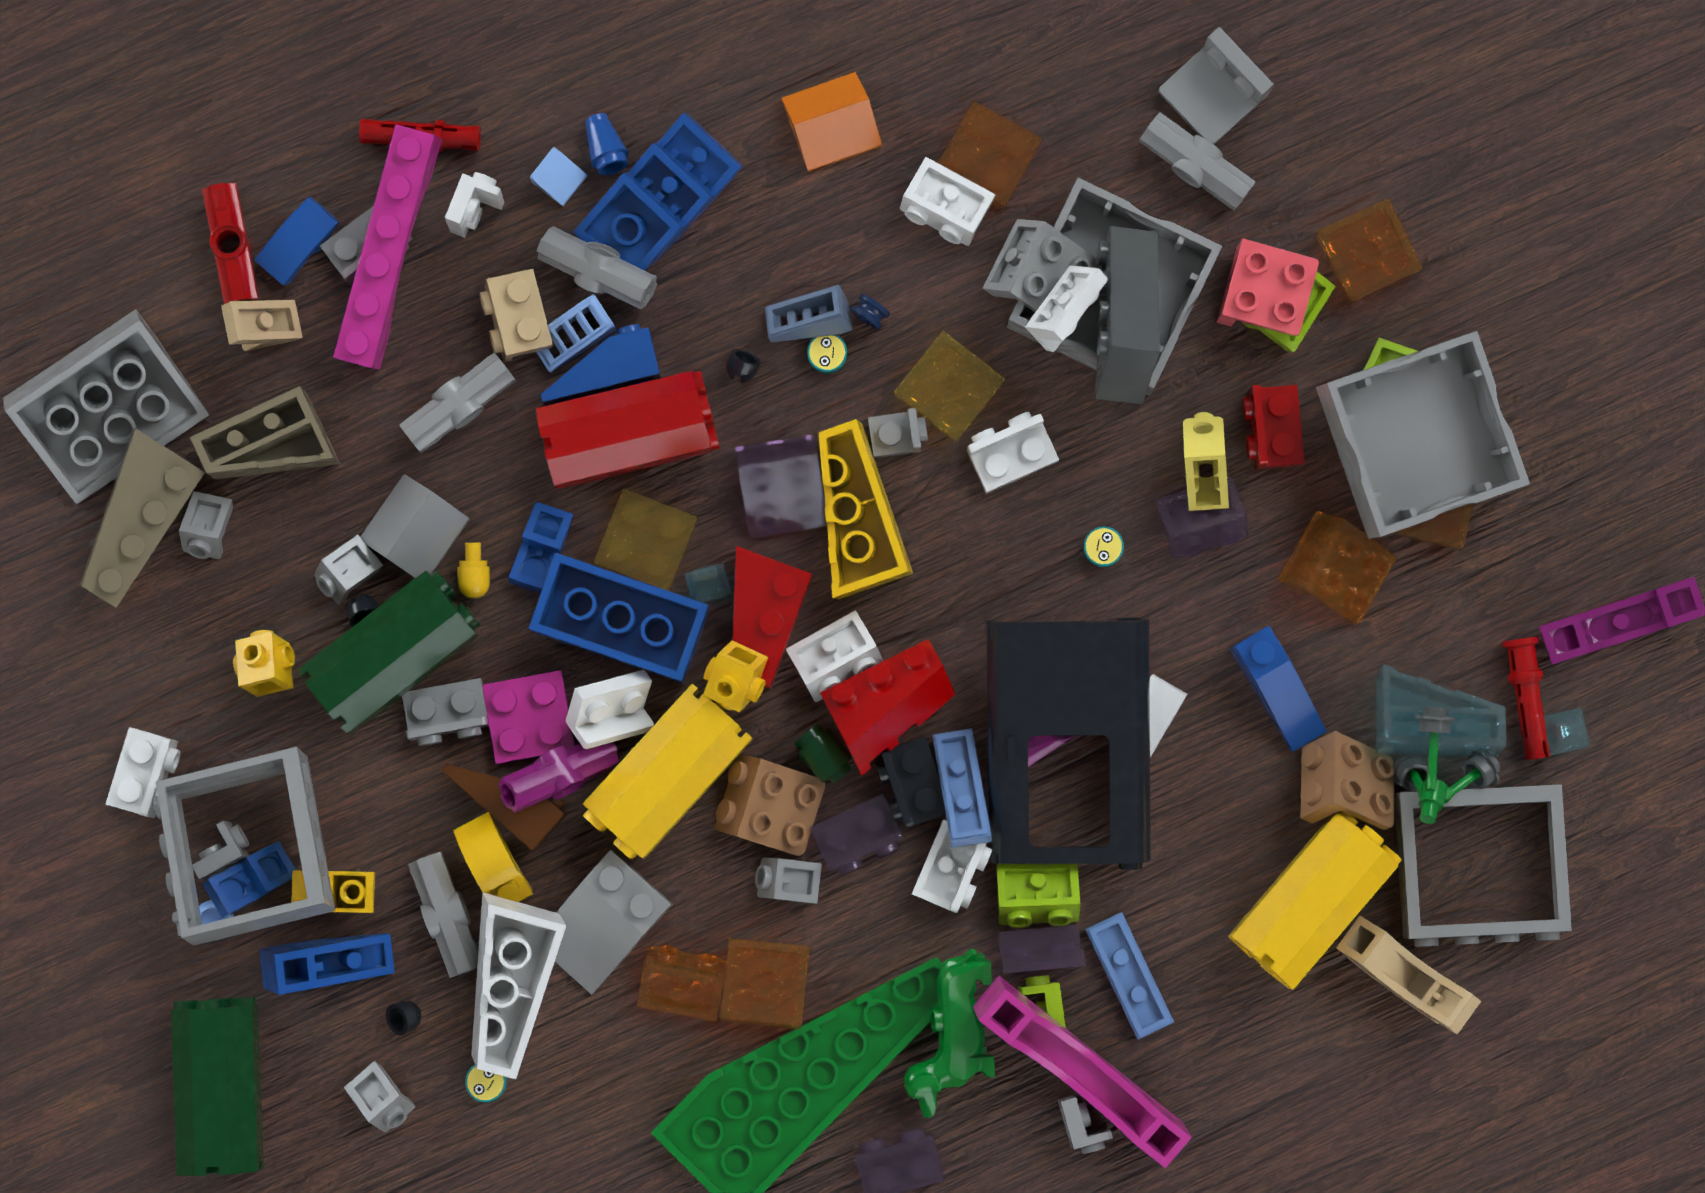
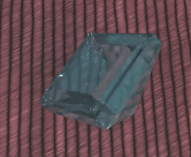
[684,563,732,603]
[1544,708,1591,755]

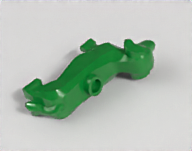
[904,949,995,1118]

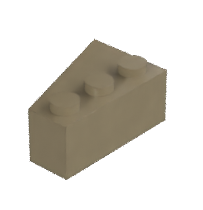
[190,386,340,479]

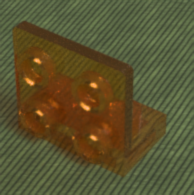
[1277,511,1396,625]

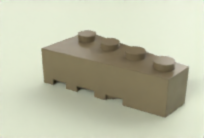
[80,428,205,608]

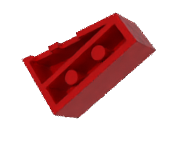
[733,546,812,690]
[820,639,955,776]

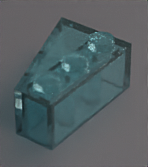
[1375,664,1506,757]

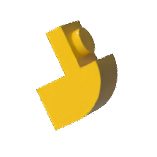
[453,812,533,902]

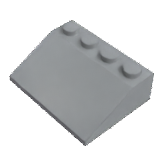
[3,309,209,505]

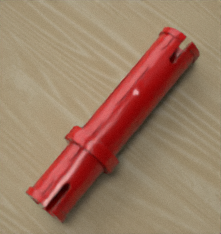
[359,118,481,152]

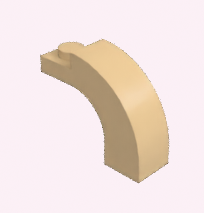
[1336,916,1481,1034]

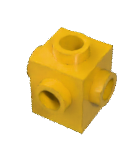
[233,630,295,697]
[703,641,768,712]

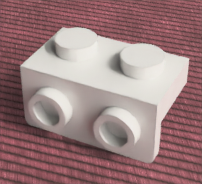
[912,820,992,913]

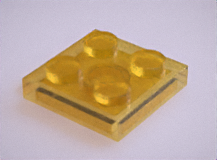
[893,330,1005,443]
[594,488,698,591]

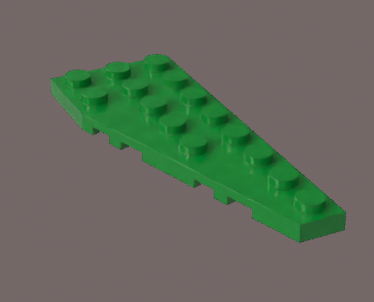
[651,957,942,1193]

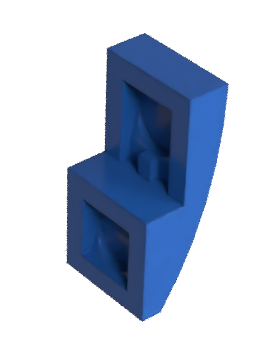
[254,197,341,286]
[508,502,573,594]
[203,841,296,919]

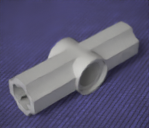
[1139,112,1255,211]
[536,226,657,309]
[399,352,516,453]
[408,852,479,978]

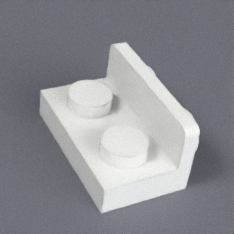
[900,157,995,246]
[445,172,504,238]
[1025,265,1108,352]
[967,412,1059,494]
[786,610,884,702]
[565,670,654,749]
[106,727,180,818]

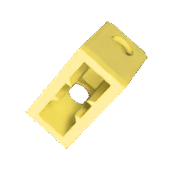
[1183,412,1229,511]

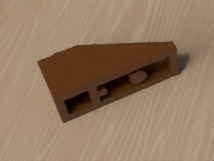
[442,764,567,851]

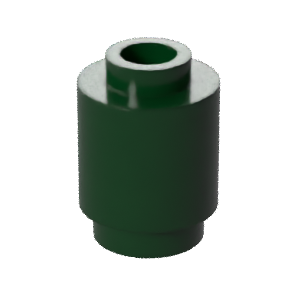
[794,723,852,784]

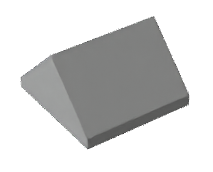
[360,474,470,578]

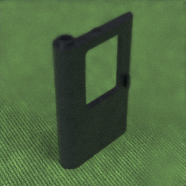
[986,617,1151,870]

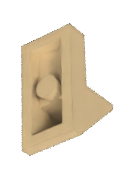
[221,300,303,351]

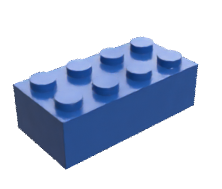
[529,552,710,684]

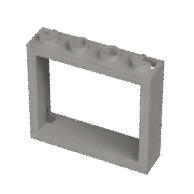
[153,747,335,946]
[1394,784,1572,947]

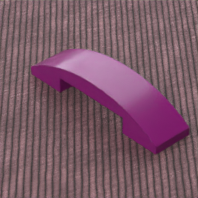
[1539,577,1705,665]

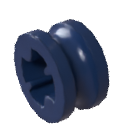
[850,294,890,331]

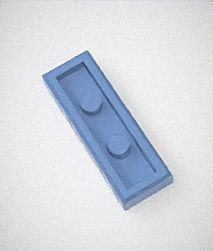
[932,728,992,848]
[1085,912,1174,1039]

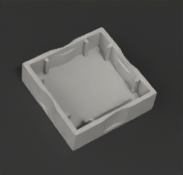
[1007,178,1222,396]
[1316,331,1530,539]

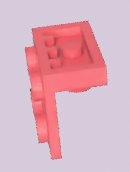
[1216,239,1319,336]

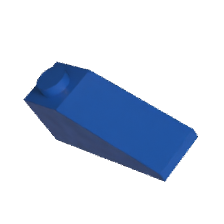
[541,324,661,406]
[1229,626,1327,752]
[259,933,395,995]

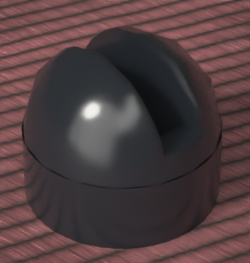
[726,349,761,383]
[347,594,379,627]
[386,1000,422,1036]

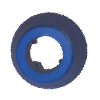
[585,113,629,175]

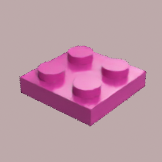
[482,670,576,764]

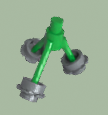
[1393,706,1500,824]

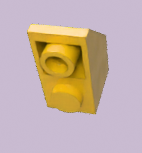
[291,870,375,913]

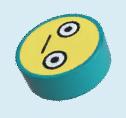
[807,335,847,374]
[1083,526,1124,567]
[465,1065,507,1102]

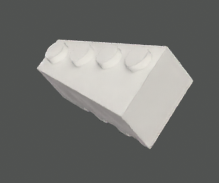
[471,893,566,1079]

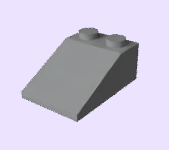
[555,850,673,995]

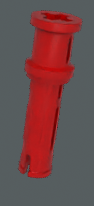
[1501,636,1551,760]

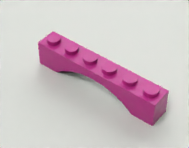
[333,124,442,370]
[973,976,1192,1168]

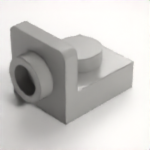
[868,408,928,458]
[179,491,233,559]
[314,535,383,604]
[192,821,249,880]
[755,857,822,904]
[344,1061,415,1132]
[1057,1095,1113,1154]

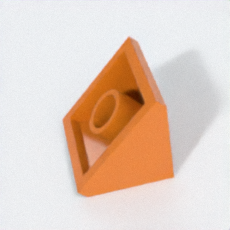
[781,72,882,172]

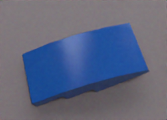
[573,113,744,271]

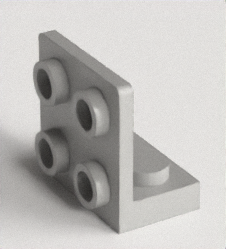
[1158,27,1274,144]
[982,219,1097,312]

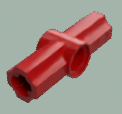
[202,183,260,304]

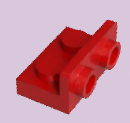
[1242,385,1305,469]

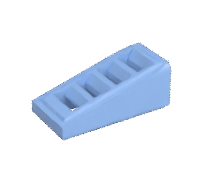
[537,294,617,373]

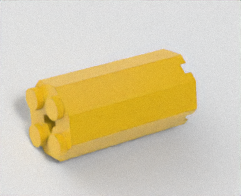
[583,684,753,860]
[1228,811,1402,990]

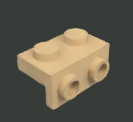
[480,269,553,363]

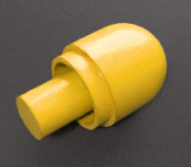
[457,542,490,599]

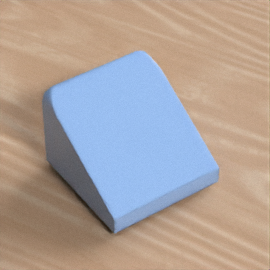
[530,147,587,207]

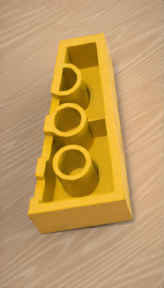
[818,419,913,600]

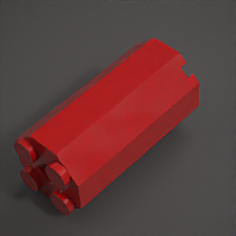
[536,371,720,490]

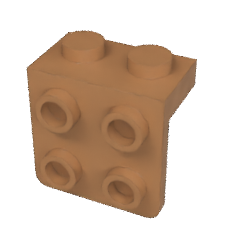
[1300,731,1394,830]
[714,754,825,856]

